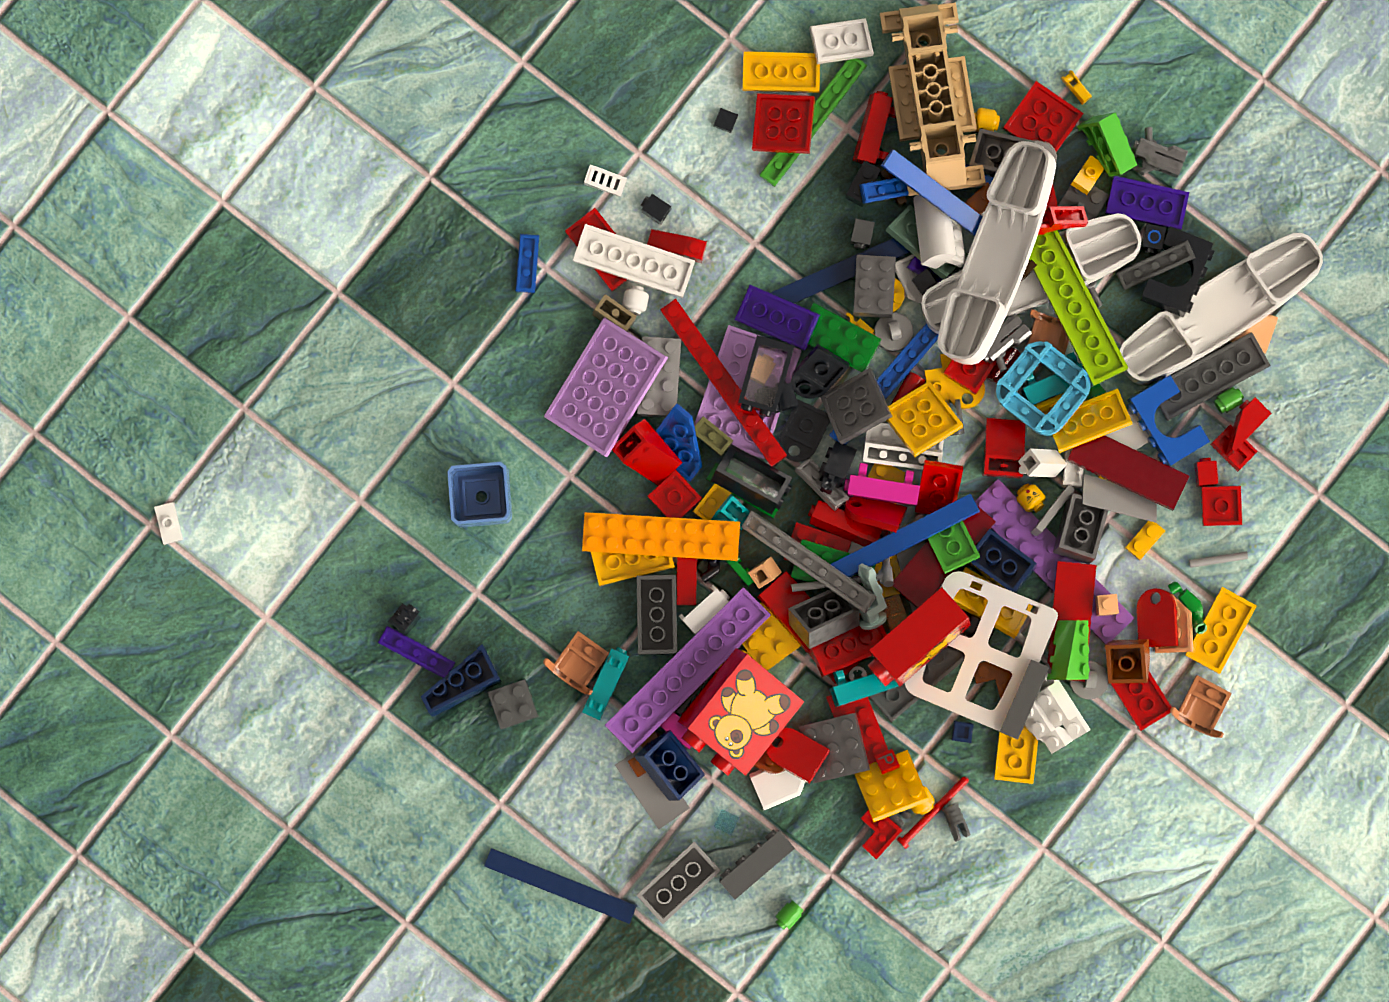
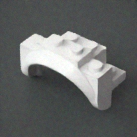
[1024,663,1090,754]

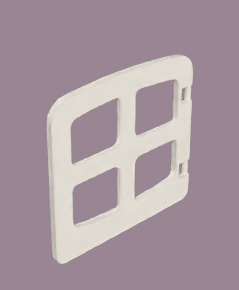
[905,571,1058,731]

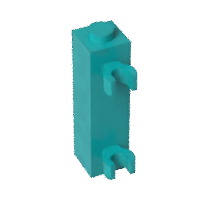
[1021,352,1084,405]
[582,647,630,721]
[829,670,904,707]

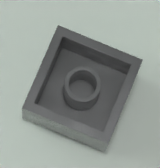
[488,679,539,730]

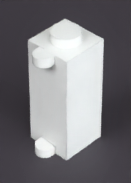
[1018,449,1067,477]
[679,585,730,635]

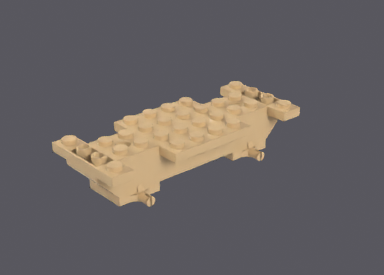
[880,2,986,196]

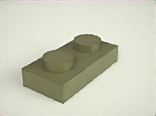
[695,416,733,456]

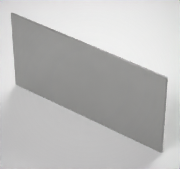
[1082,474,1157,523]
[615,747,690,829]

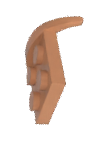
[1026,309,1069,364]
[543,631,609,695]
[1170,675,1232,738]

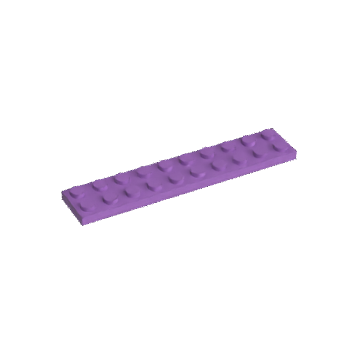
[975,479,1134,645]
[605,587,771,753]

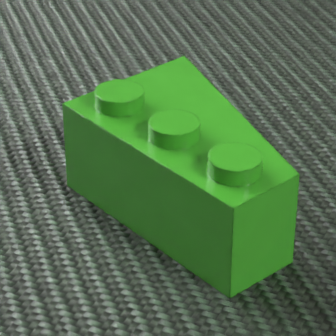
[1076,112,1137,177]
[1046,620,1090,680]

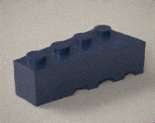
[421,644,502,717]

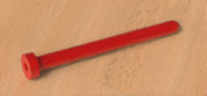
[896,776,969,849]

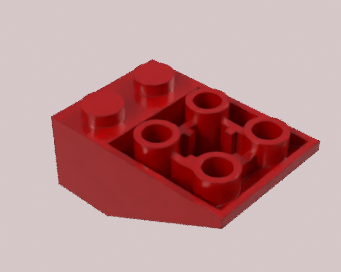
[982,418,1025,479]
[612,419,682,485]

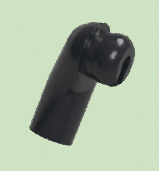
[700,559,720,583]

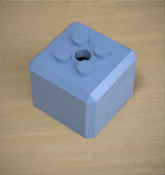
[447,462,512,528]

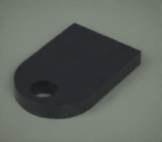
[791,344,849,399]
[779,399,830,462]

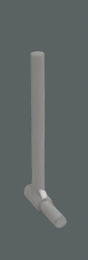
[791,558,894,592]

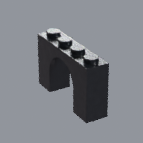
[1140,226,1215,317]

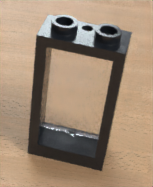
[737,335,795,417]
[711,444,792,515]

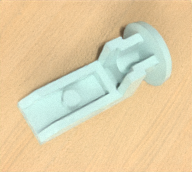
[858,564,887,630]

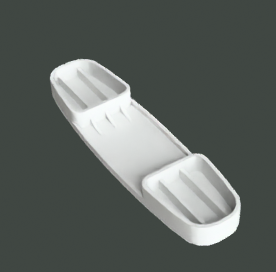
[937,141,1056,365]
[921,213,1141,334]
[1120,233,1323,385]

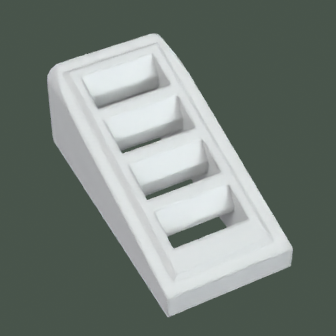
[584,165,627,197]

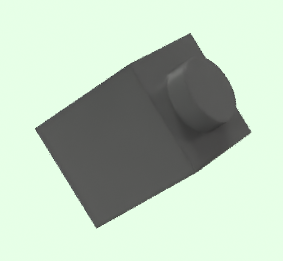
[850,219,875,250]

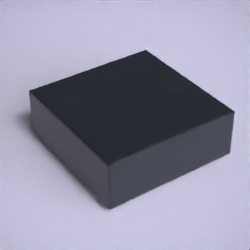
[713,108,738,133]
[912,268,938,296]

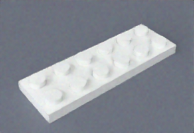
[573,224,695,298]

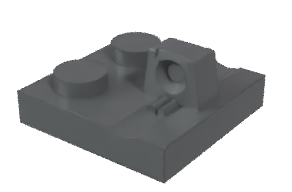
[1058,178,1109,220]

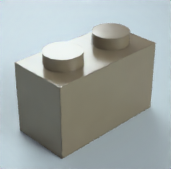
[592,294,637,332]

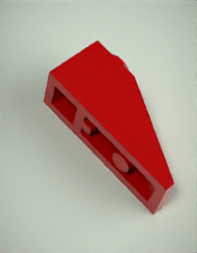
[647,229,707,264]
[1226,397,1272,457]

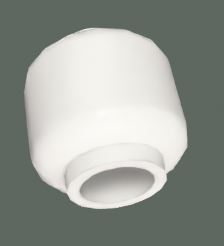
[622,286,649,315]

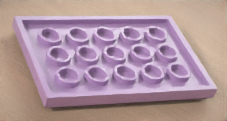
[544,318,668,457]
[694,325,802,460]

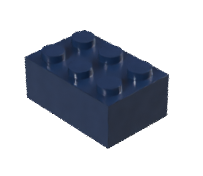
[967,529,1037,593]

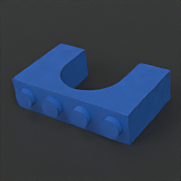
[1127,375,1210,466]

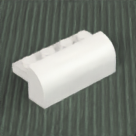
[913,195,966,269]
[863,422,944,470]

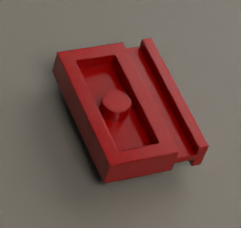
[1210,424,1258,472]

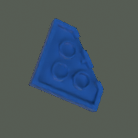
[656,404,702,482]

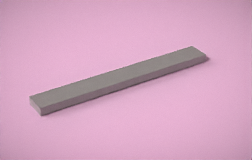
[741,511,877,613]

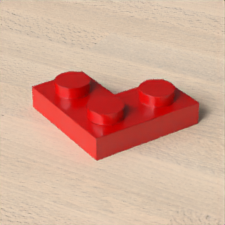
[860,809,903,860]

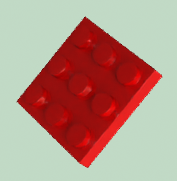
[1003,81,1084,152]
[752,93,815,154]

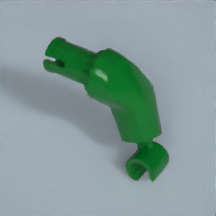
[1168,582,1207,634]

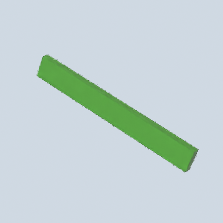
[759,58,867,187]

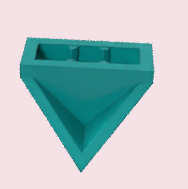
[711,494,750,530]

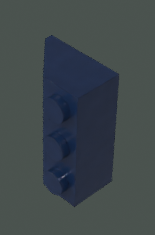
[634,730,705,801]

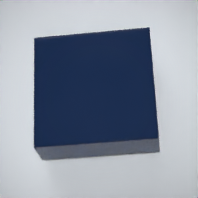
[952,721,974,743]

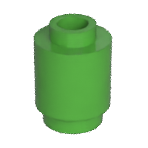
[1213,387,1244,414]
[775,900,804,930]

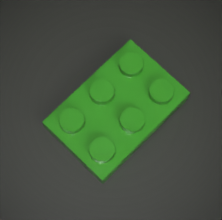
[927,521,980,574]

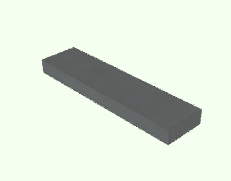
[1116,240,1196,290]
[1000,659,1049,740]

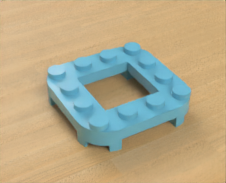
[996,341,1091,436]

